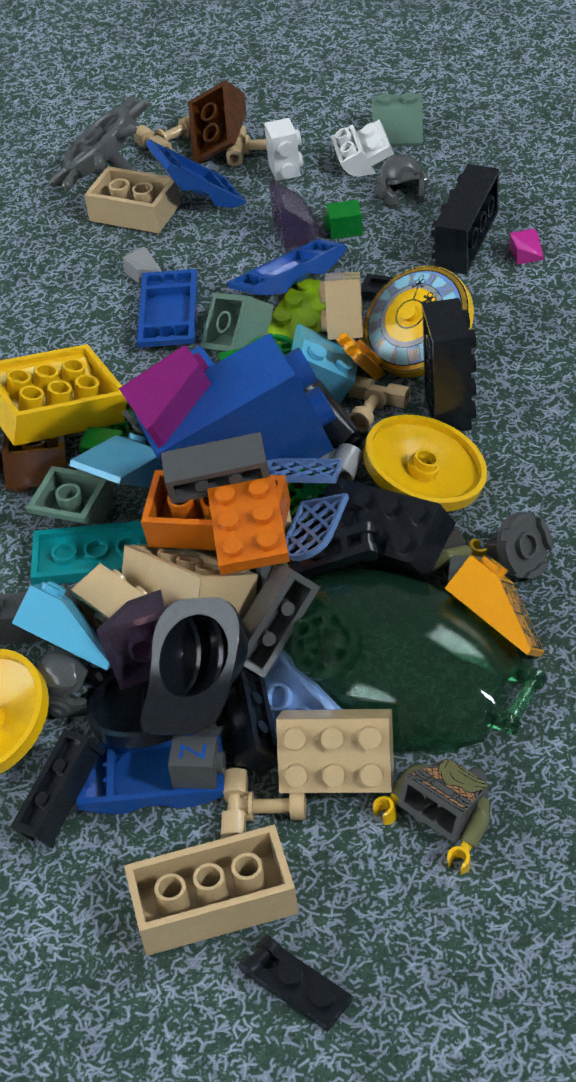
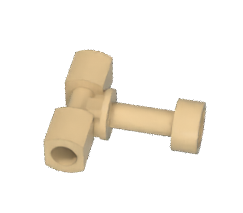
[134,115,191,150]
[226,125,267,166]
[348,375,411,433]
[221,768,307,839]

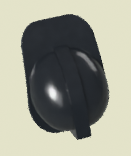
[140,597,248,735]

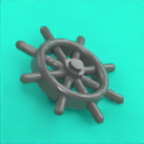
[50,96,150,190]

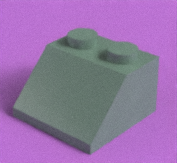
[372,92,423,147]
[200,292,274,352]
[26,466,115,524]

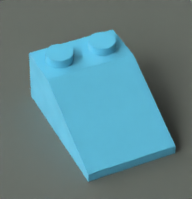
[291,323,357,404]
[69,432,163,488]
[12,581,118,670]

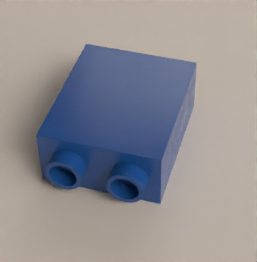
[133,333,337,475]

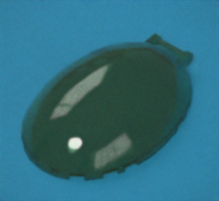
[283,568,548,755]

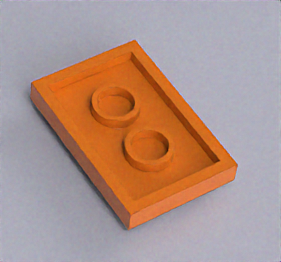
[207,476,290,575]

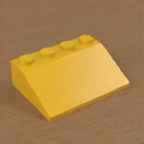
[0,344,127,446]

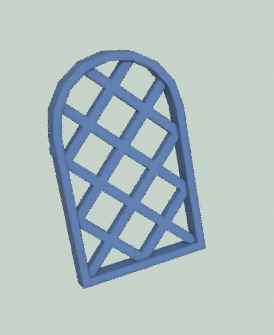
[267,458,343,483]
[286,493,349,561]

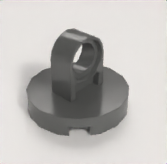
[486,512,553,579]

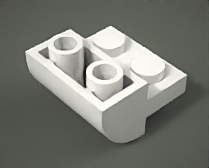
[330,120,394,177]

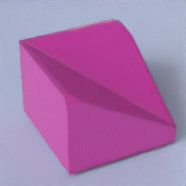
[509,229,544,265]

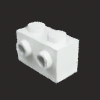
[264,118,303,181]

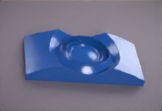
[146,139,247,208]
[227,239,346,295]
[137,269,198,348]
[76,735,224,815]

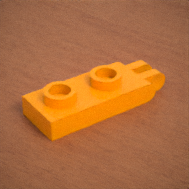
[336,333,385,380]

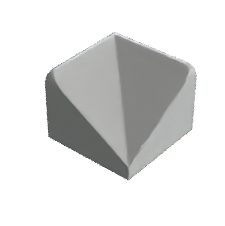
[122,247,162,285]

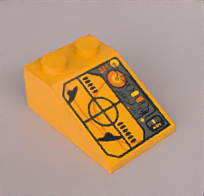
[445,555,545,657]

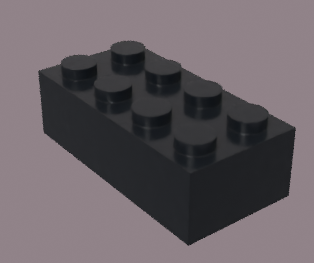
[431,164,499,275]
[422,298,476,432]
[303,478,456,581]

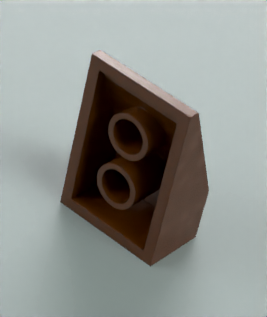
[188,80,246,164]
[2,433,68,492]

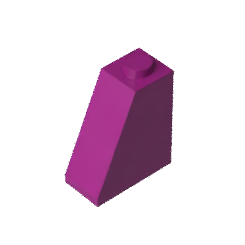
[119,345,211,448]

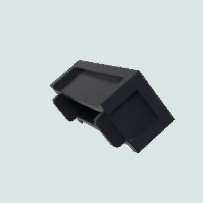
[226,667,278,777]
[11,729,106,849]

